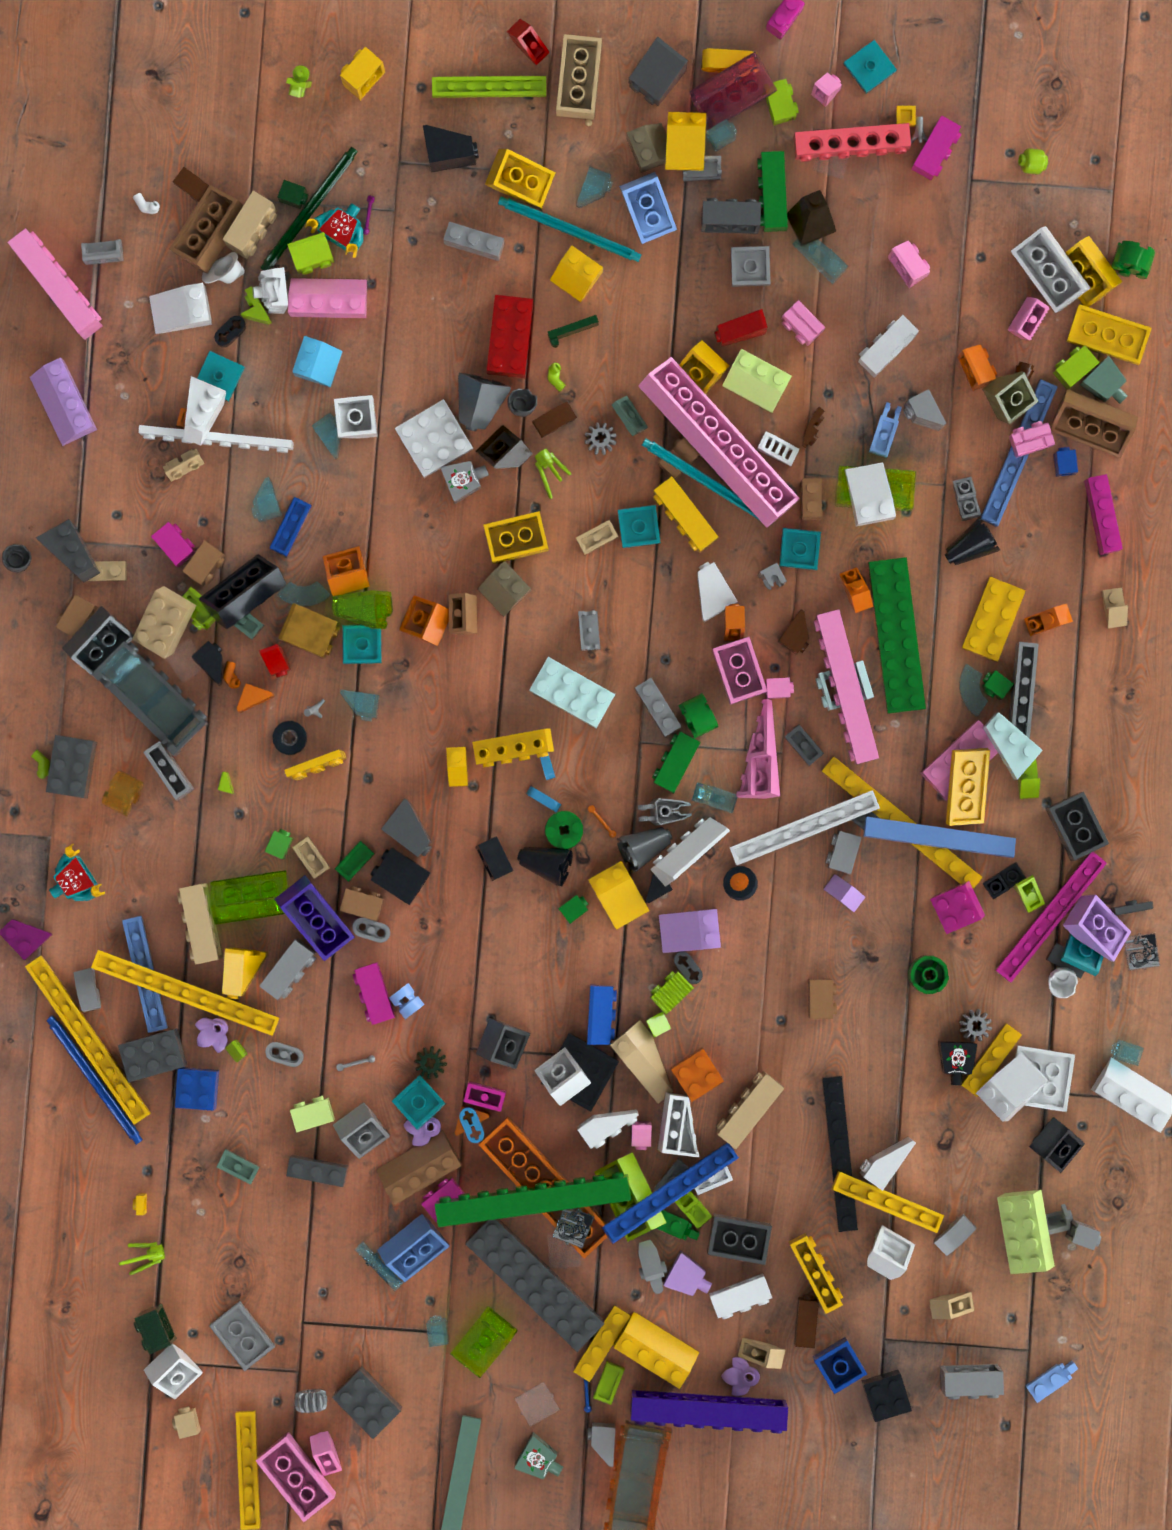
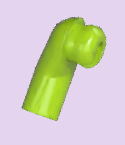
[31,750,50,779]

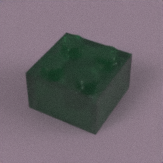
[134,1303,177,1355]

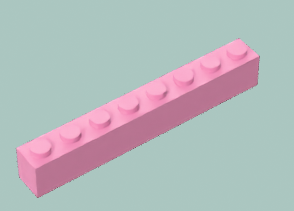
[813,609,879,765]

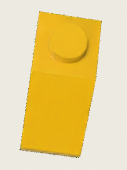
[446,747,468,787]

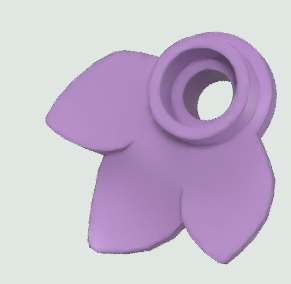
[195,1017,228,1053]
[404,1117,441,1146]
[721,1357,760,1396]

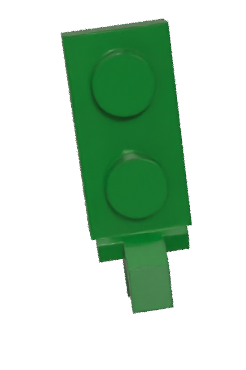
[656,1210,700,1240]

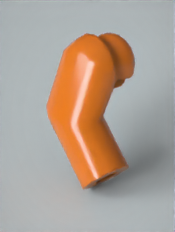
[223,661,241,689]

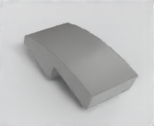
[952,477,981,521]
[74,968,101,1012]
[934,1214,976,1256]

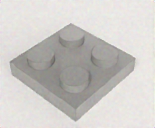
[731,246,771,287]

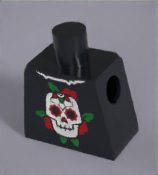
[938,1041,977,1085]

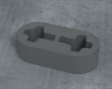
[674,951,703,984]

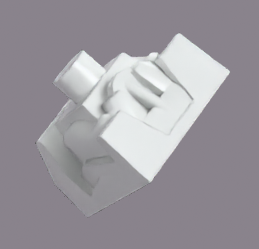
[253,267,288,314]
[867,1225,915,1280]

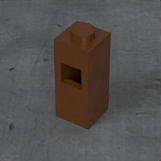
[794,1295,819,1349]

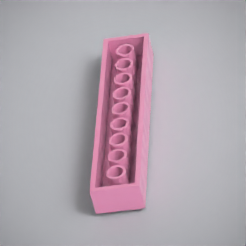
[639,357,800,528]

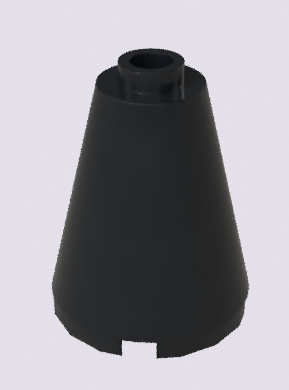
[944,518,1000,565]
[517,847,573,887]

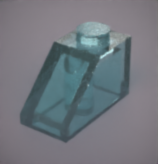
[577,167,613,208]
[312,413,342,459]
[251,477,282,523]
[340,690,380,722]
[692,782,737,813]

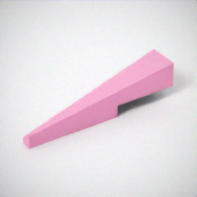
[736,699,780,799]

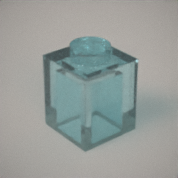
[706,119,737,152]
[1111,1040,1144,1066]
[426,1316,449,1347]

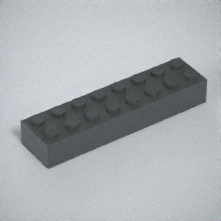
[466,1219,604,1352]

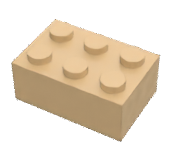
[223,191,277,259]
[132,586,196,659]

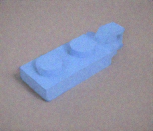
[1026,1361,1078,1403]

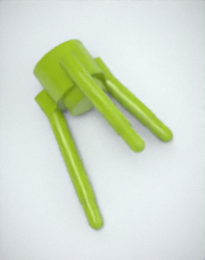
[534,449,571,499]
[118,1242,165,1275]

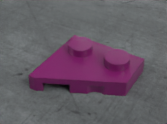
[0,919,52,960]

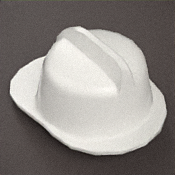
[202,252,245,284]

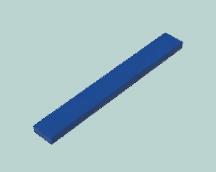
[602,1143,739,1244]

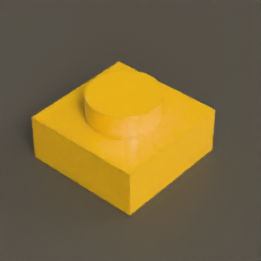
[896,106,916,127]
[133,1193,147,1215]

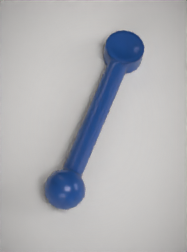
[582,1378,591,1413]

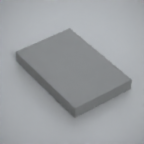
[209,1301,275,1371]

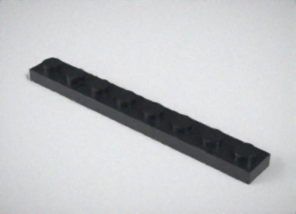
[822,1076,858,1232]

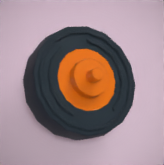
[723,866,758,901]

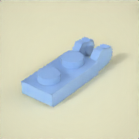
[869,402,902,458]

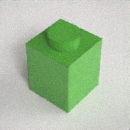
[265,829,294,859]

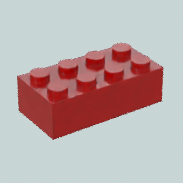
[487,295,533,378]

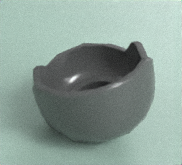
[507,389,537,417]
[2,544,32,573]

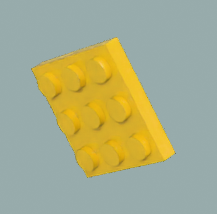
[284,749,347,781]

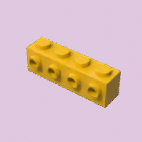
[653,476,719,553]
[472,729,554,768]
[788,1233,843,1314]

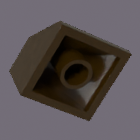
[787,190,836,246]
[476,425,533,469]

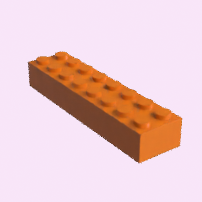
[479,1116,607,1259]

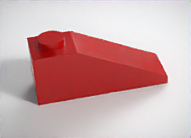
[259,644,291,678]

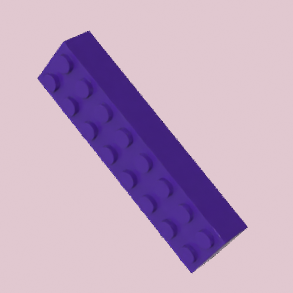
[630,1390,788,1434]

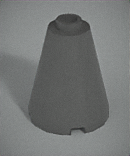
[617,827,672,872]

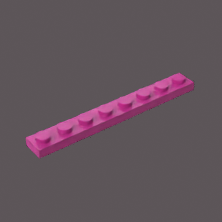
[995,852,1107,983]

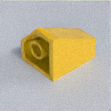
[222,947,268,999]

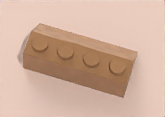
[169,185,244,273]
[1050,389,1138,458]
[376,1130,462,1205]

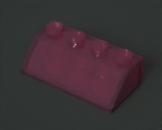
[689,52,777,130]

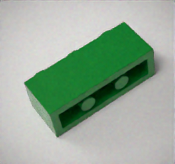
[652,731,701,794]

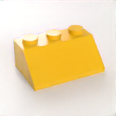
[1065,236,1123,307]

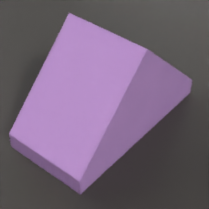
[823,874,865,912]

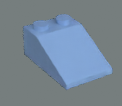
[619,172,677,244]

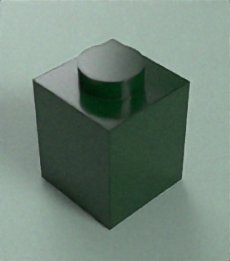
[277,180,309,209]

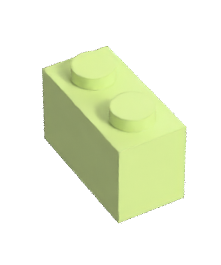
[290,1096,335,1133]

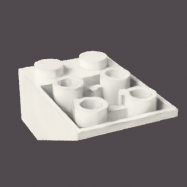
[577,1109,639,1149]

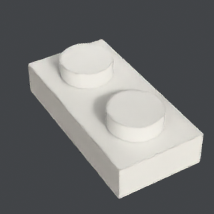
[695,1167,733,1195]

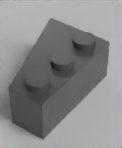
[36,519,100,582]

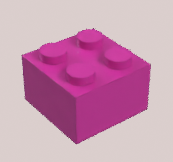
[930,881,985,934]

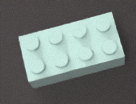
[529,657,615,729]

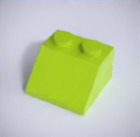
[287,232,334,275]

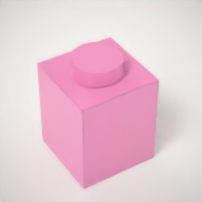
[765,678,794,699]

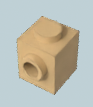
[172,1406,201,1439]

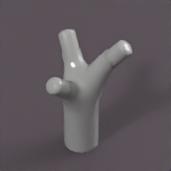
[911,117,928,143]
[304,699,325,718]

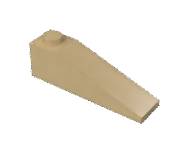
[610,1020,673,1104]

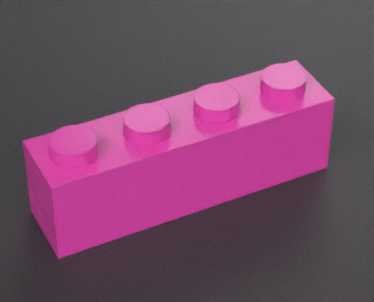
[1084,474,1123,555]

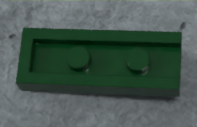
[548,315,599,348]

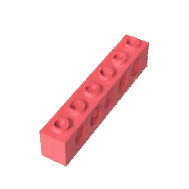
[794,123,911,162]

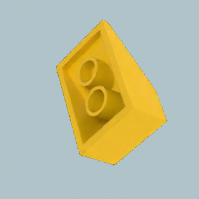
[665,112,706,171]
[485,149,556,208]
[588,861,649,930]

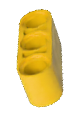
[701,48,757,75]

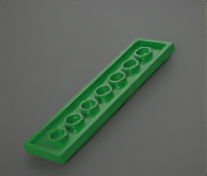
[868,557,926,714]

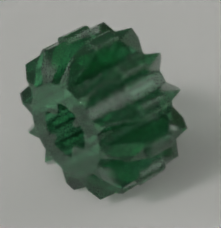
[414,1046,447,1079]

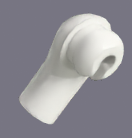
[133,193,160,214]

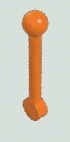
[588,805,616,838]

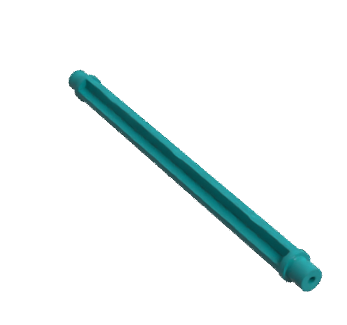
[498,196,642,262]
[641,438,759,520]

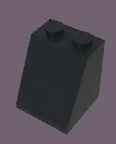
[423,125,479,173]

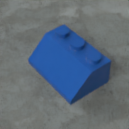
[587,984,617,1045]

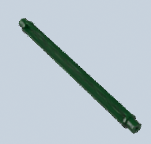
[260,147,358,271]

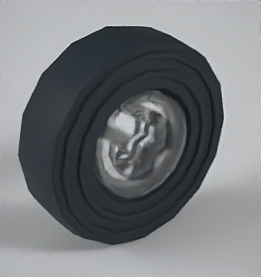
[272,721,307,755]

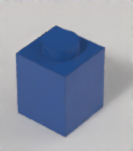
[1053,447,1078,477]

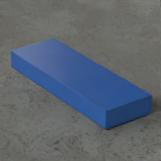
[269,497,312,557]

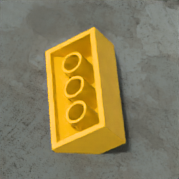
[614,1311,699,1389]

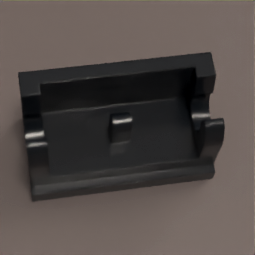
[476,836,514,881]

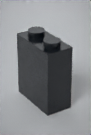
[370,848,431,905]

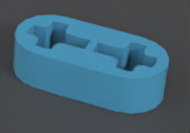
[540,753,556,780]
[526,786,562,813]
[459,1107,484,1143]

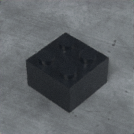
[861,1370,912,1422]

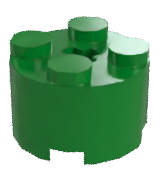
[1112,241,1156,279]
[678,693,718,739]
[545,811,583,849]
[908,955,949,994]

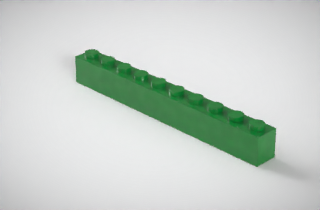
[435,1172,631,1227]

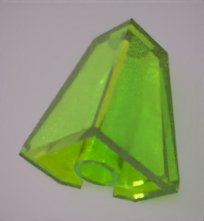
[332,590,393,630]

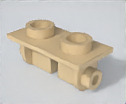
[163,449,205,482]

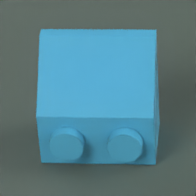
[292,336,342,388]

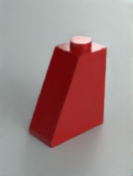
[714,309,768,347]

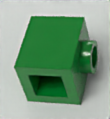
[982,670,1014,700]

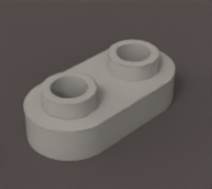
[352,918,391,943]
[265,1042,304,1067]

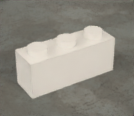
[709,1273,772,1319]

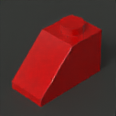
[506,19,550,65]

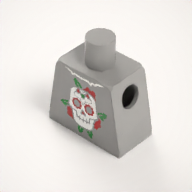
[441,461,489,504]

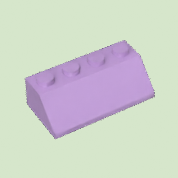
[30,357,97,446]

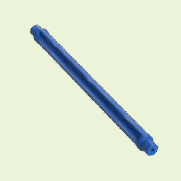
[46,1016,143,1145]

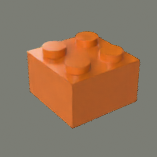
[670,1047,724,1102]

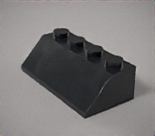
[199,554,286,629]

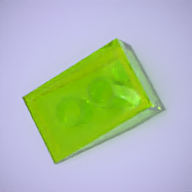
[450,1306,518,1378]

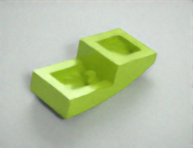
[675,1191,713,1229]

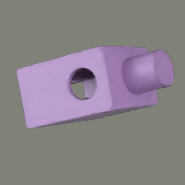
[663,1250,712,1296]

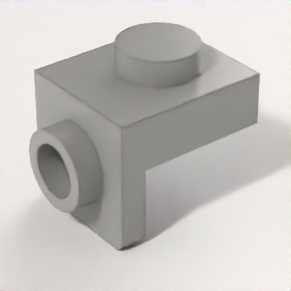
[1046,1204,1073,1235]

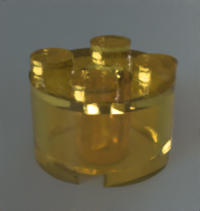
[102,771,144,817]

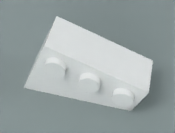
[183,376,226,446]

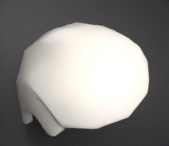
[1048,967,1078,998]

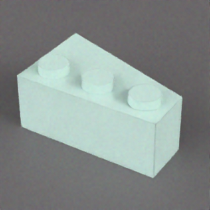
[983,712,1043,780]

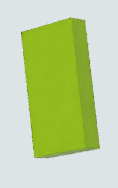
[593,1361,625,1405]

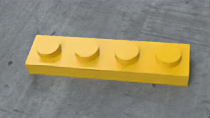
[961,1023,1022,1097]
[573,1305,631,1382]

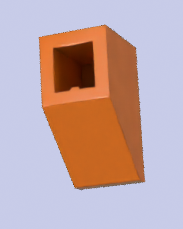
[839,567,874,613]
[1024,604,1073,636]

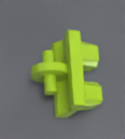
[286,65,312,98]

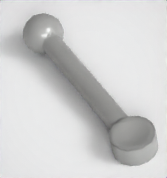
[336,1055,375,1071]

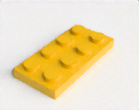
[1066,304,1152,365]
[961,577,1026,662]
[946,748,990,826]

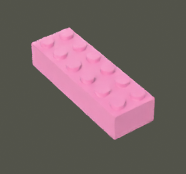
[8,228,103,340]

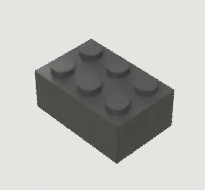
[701,198,761,234]
[62,606,134,674]
[46,735,97,799]
[1046,792,1109,861]
[118,1028,187,1083]
[707,1213,772,1265]
[332,1366,402,1439]

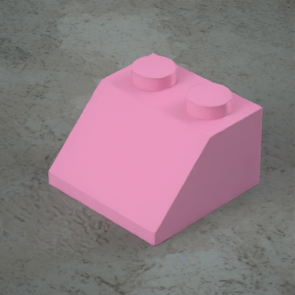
[888,240,930,288]

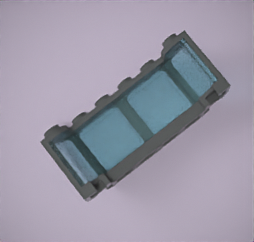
[91,641,209,756]

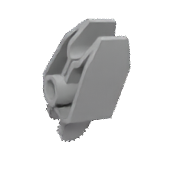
[638,798,692,826]
[638,1240,668,1294]

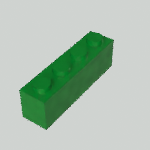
[757,151,788,232]

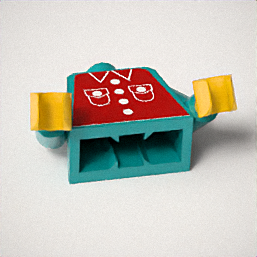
[305,203,363,258]
[49,844,105,901]

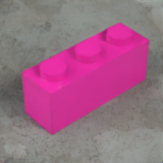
[911,115,961,180]
[353,962,396,1025]

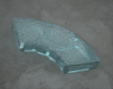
[277,581,331,606]
[959,664,988,717]

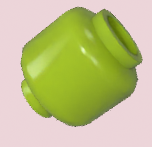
[1018,148,1048,175]

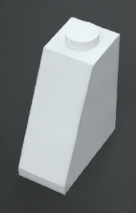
[697,562,738,622]

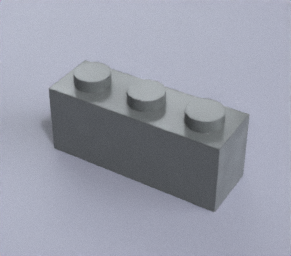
[286,1155,349,1187]

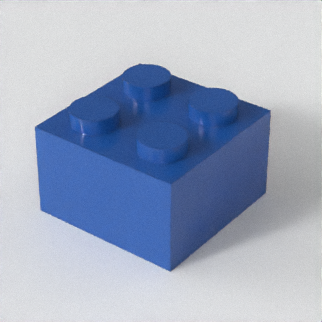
[175,1067,219,1111]
[812,1337,867,1394]

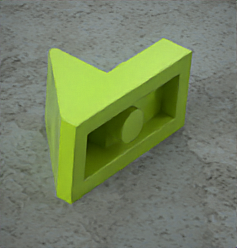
[241,287,272,325]
[1018,759,1040,799]
[1014,875,1045,913]

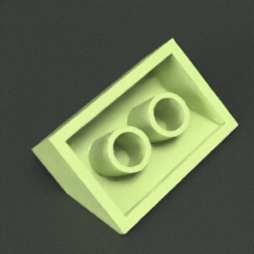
[722,349,792,413]

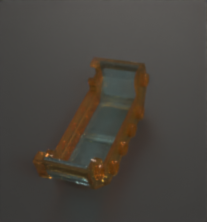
[603,1420,672,1530]

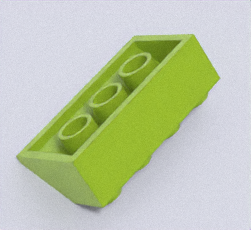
[594,1153,666,1242]

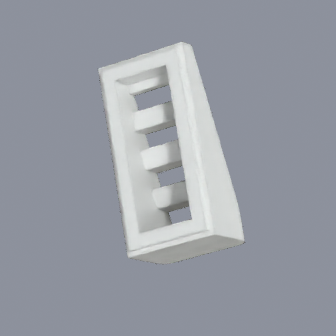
[757,431,799,466]

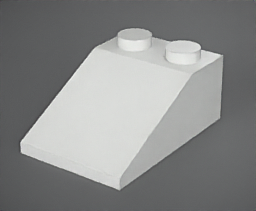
[149,283,212,334]
[845,462,896,526]
[976,1053,1048,1122]
[860,1137,916,1191]

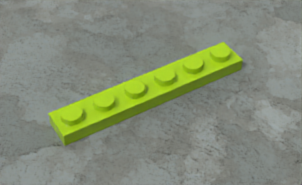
[432,76,546,98]

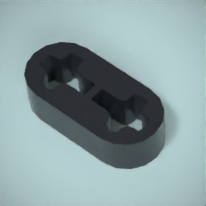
[214,316,246,348]

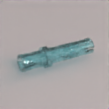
[354,1241,403,1291]

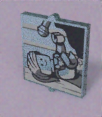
[553,1209,594,1248]

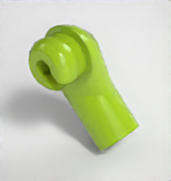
[547,362,566,392]

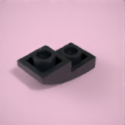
[983,862,1026,900]

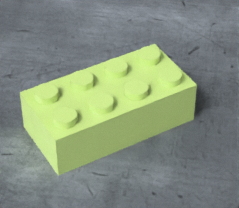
[997,1190,1055,1274]

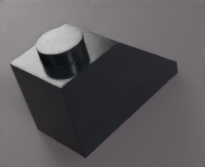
[192,641,223,686]

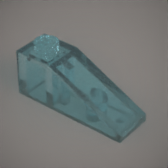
[793,239,848,284]

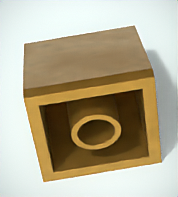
[278,603,341,659]

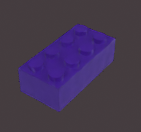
[275,875,355,961]

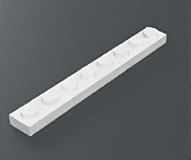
[138,425,294,453]
[730,790,880,866]

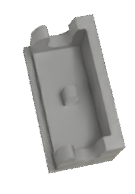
[683,156,722,181]
[81,239,124,265]
[757,563,787,590]
[578,610,600,651]

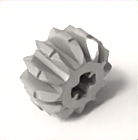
[585,422,617,455]
[959,1009,992,1042]
[294,1389,328,1413]

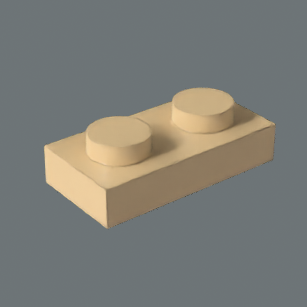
[576,520,618,555]
[88,561,127,581]
[292,836,330,879]

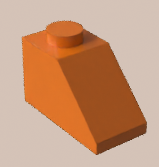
[724,604,745,641]

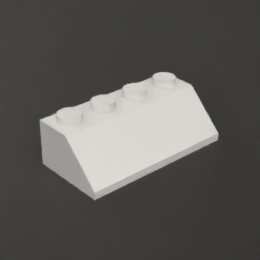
[650,817,730,887]
[1091,1057,1172,1133]

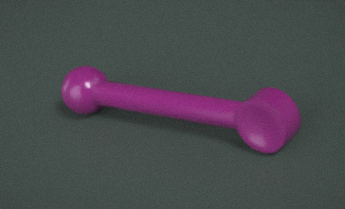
[363,195,375,235]

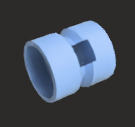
[389,983,425,1019]

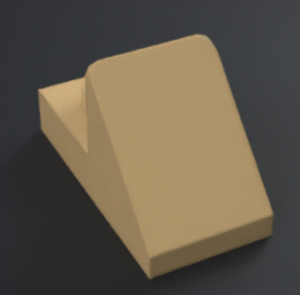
[1102,588,1128,629]

